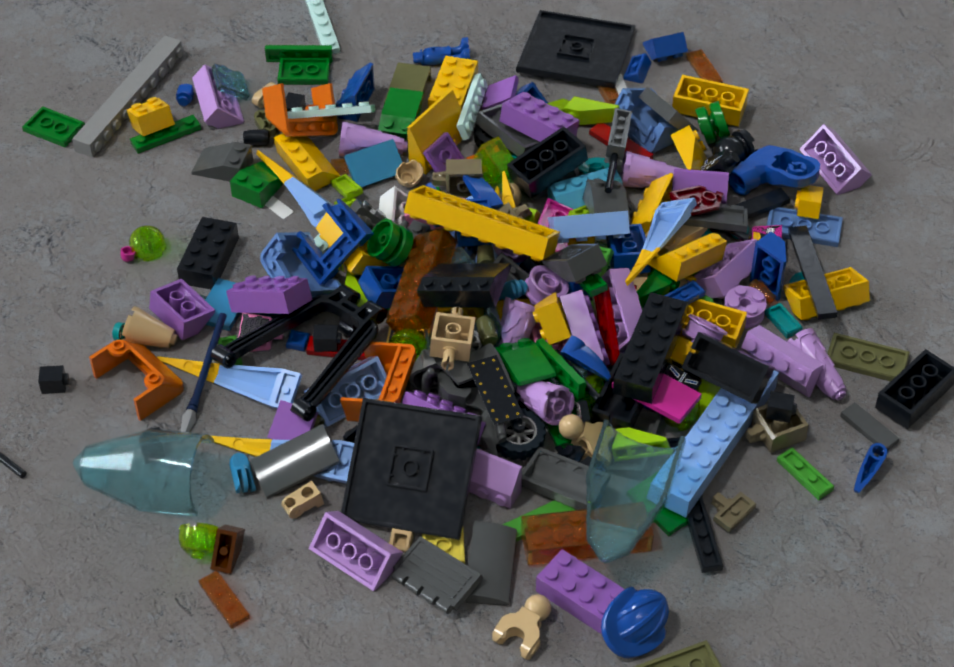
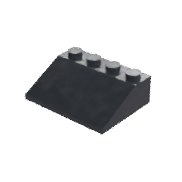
[417,263,511,308]

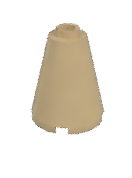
[121,306,178,348]

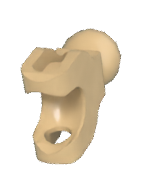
[558,414,611,467]
[492,594,551,660]

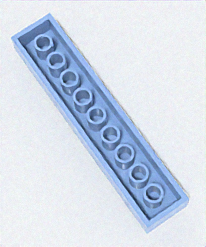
[649,370,779,517]

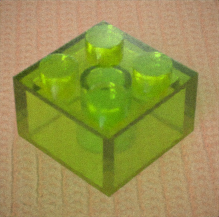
[473,136,514,187]

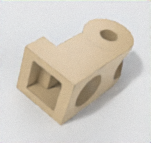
[281,481,324,519]

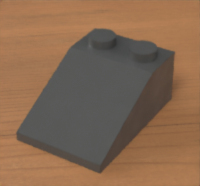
[191,142,253,182]
[582,178,631,224]
[542,244,607,284]

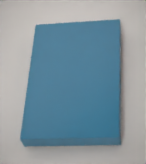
[344,139,402,188]
[205,278,240,331]

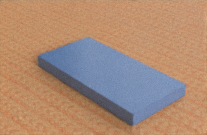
[767,207,843,247]

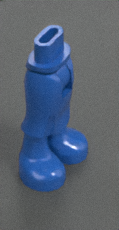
[413,37,470,65]

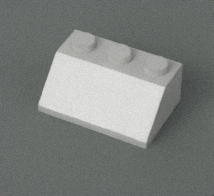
[379,186,409,228]

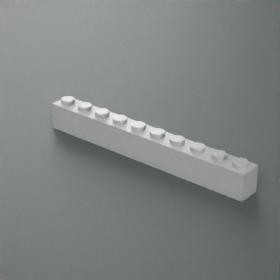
[72,35,184,158]

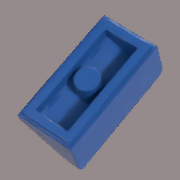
[623,53,651,83]

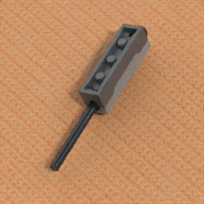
[605,108,632,193]

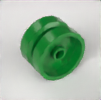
[695,101,731,145]
[367,218,413,267]

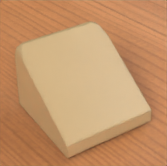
[389,528,414,552]

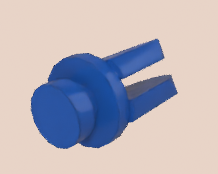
[176,84,194,106]

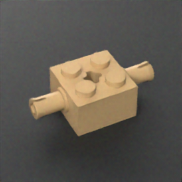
[430,307,476,370]

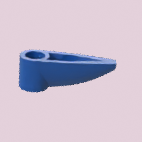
[560,335,611,381]
[854,443,888,493]

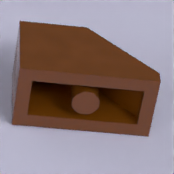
[210,525,245,574]

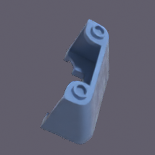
[615,88,680,153]
[260,232,341,297]

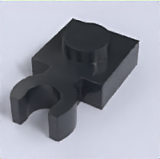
[555,445,586,462]

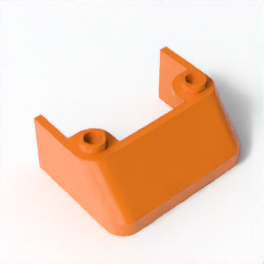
[262,83,338,137]
[89,340,184,421]
[340,342,417,421]

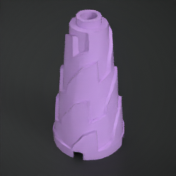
[339,122,407,157]
[620,151,682,188]
[497,297,536,347]
[787,328,847,401]
[511,380,574,425]

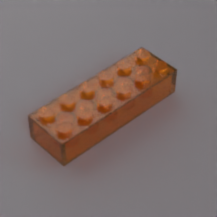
[386,228,457,336]
[521,503,654,565]

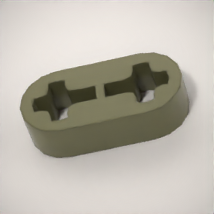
[254,110,277,137]

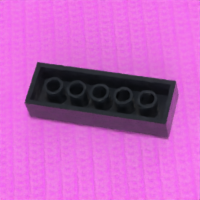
[613,292,688,404]

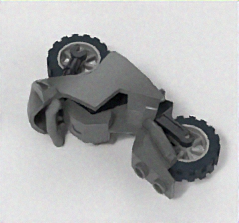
[409,324,546,460]

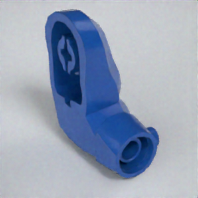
[728,145,821,195]

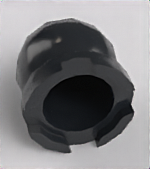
[712,129,758,169]

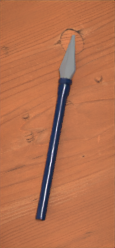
[179,313,227,445]

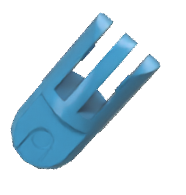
[498,279,528,301]
[229,453,256,493]

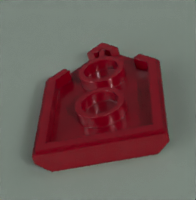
[669,185,724,216]

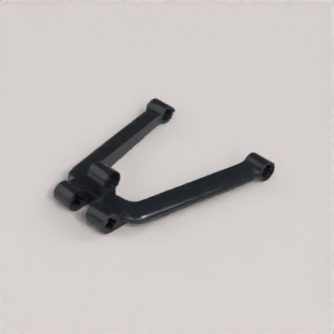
[211,284,387,422]

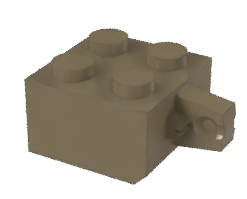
[432,159,482,199]
[746,404,809,453]

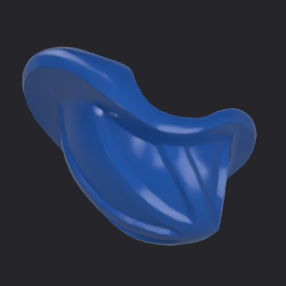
[601,586,669,658]

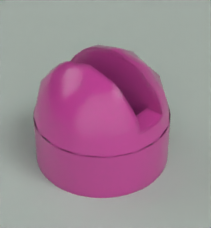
[120,246,136,262]

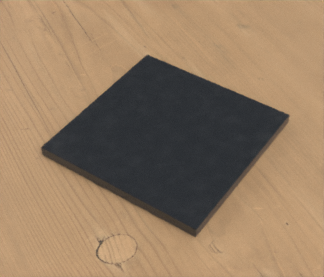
[516,10,636,89]
[341,398,482,540]

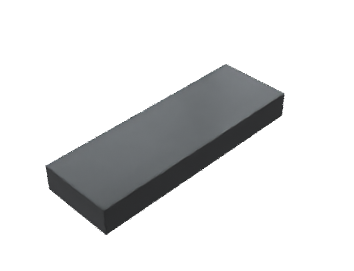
[840,402,899,451]

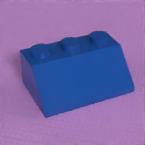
[336,63,375,122]
[750,232,786,301]

